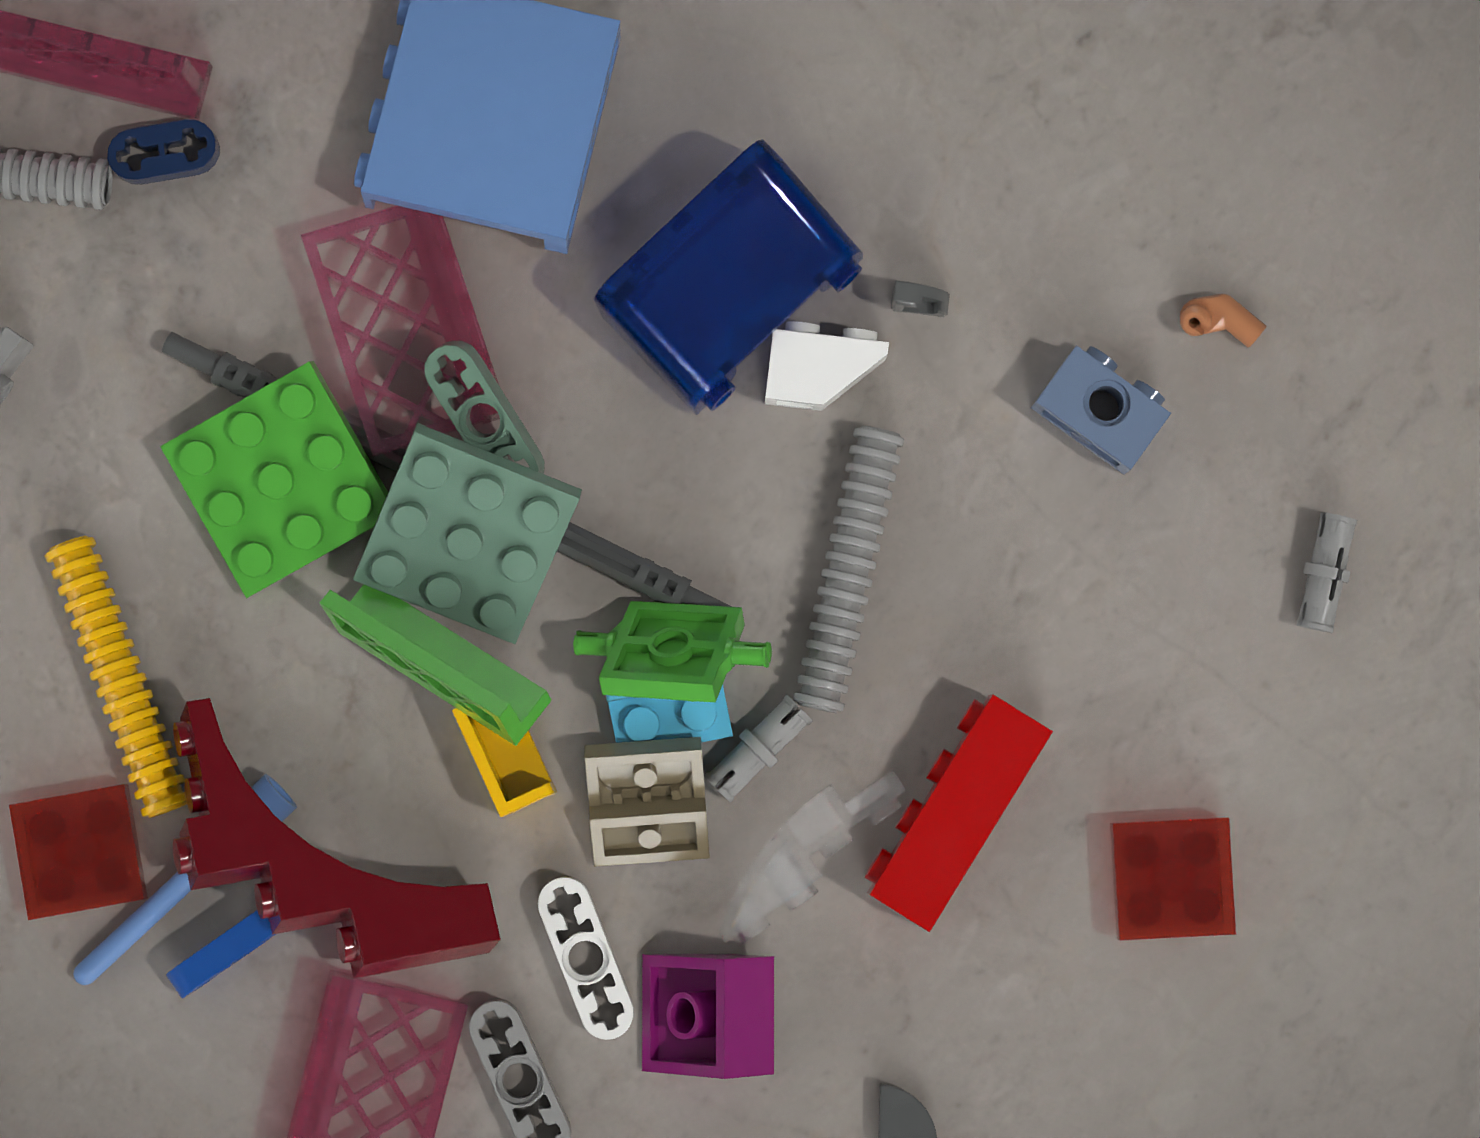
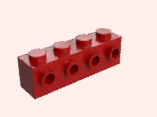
[864,694,1053,932]

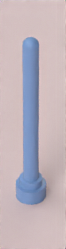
[73,774,297,985]

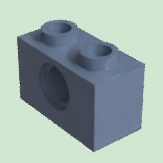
[1031,345,1171,475]

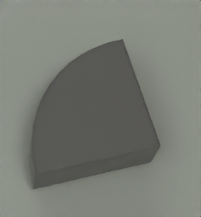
[891,280,950,317]
[878,1083,937,1138]

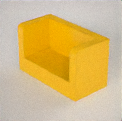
[452,708,557,817]

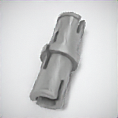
[1296,512,1357,633]
[704,694,813,803]

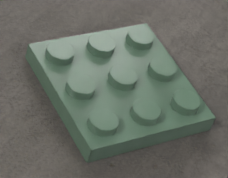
[353,423,582,644]

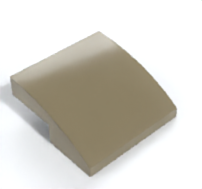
[584,737,710,867]

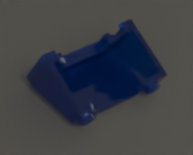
[594,139,863,415]

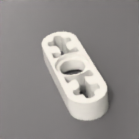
[538,877,634,1040]

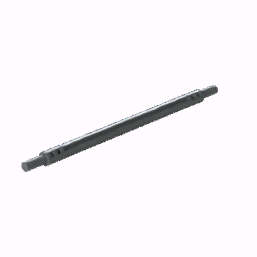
[162,332,732,607]

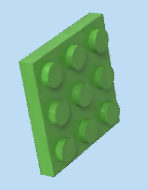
[160,361,388,598]

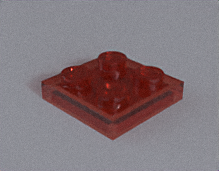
[9,784,148,920]
[1110,817,1236,941]

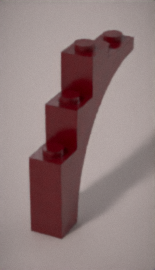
[173,698,501,979]

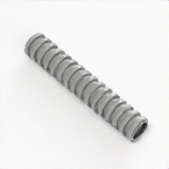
[0,148,113,210]
[793,426,904,713]

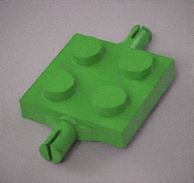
[573,601,772,703]

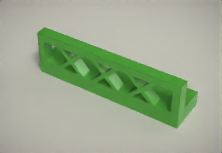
[319,585,551,746]

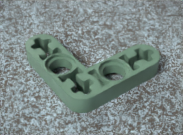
[425,340,545,474]

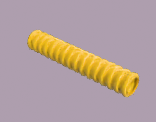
[45,536,187,818]

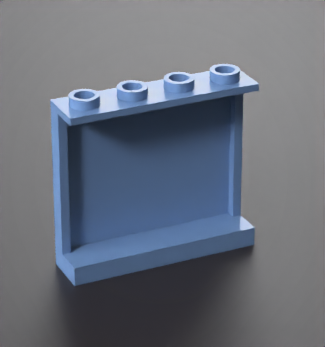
[354,0,621,254]

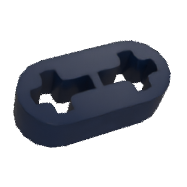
[107,119,220,185]

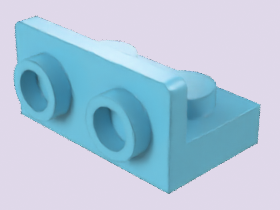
[606,685,733,743]

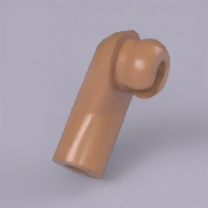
[1180,294,1267,348]

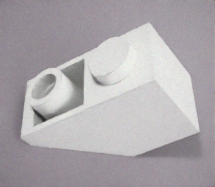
[765,321,889,411]

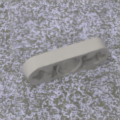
[469,999,571,1138]

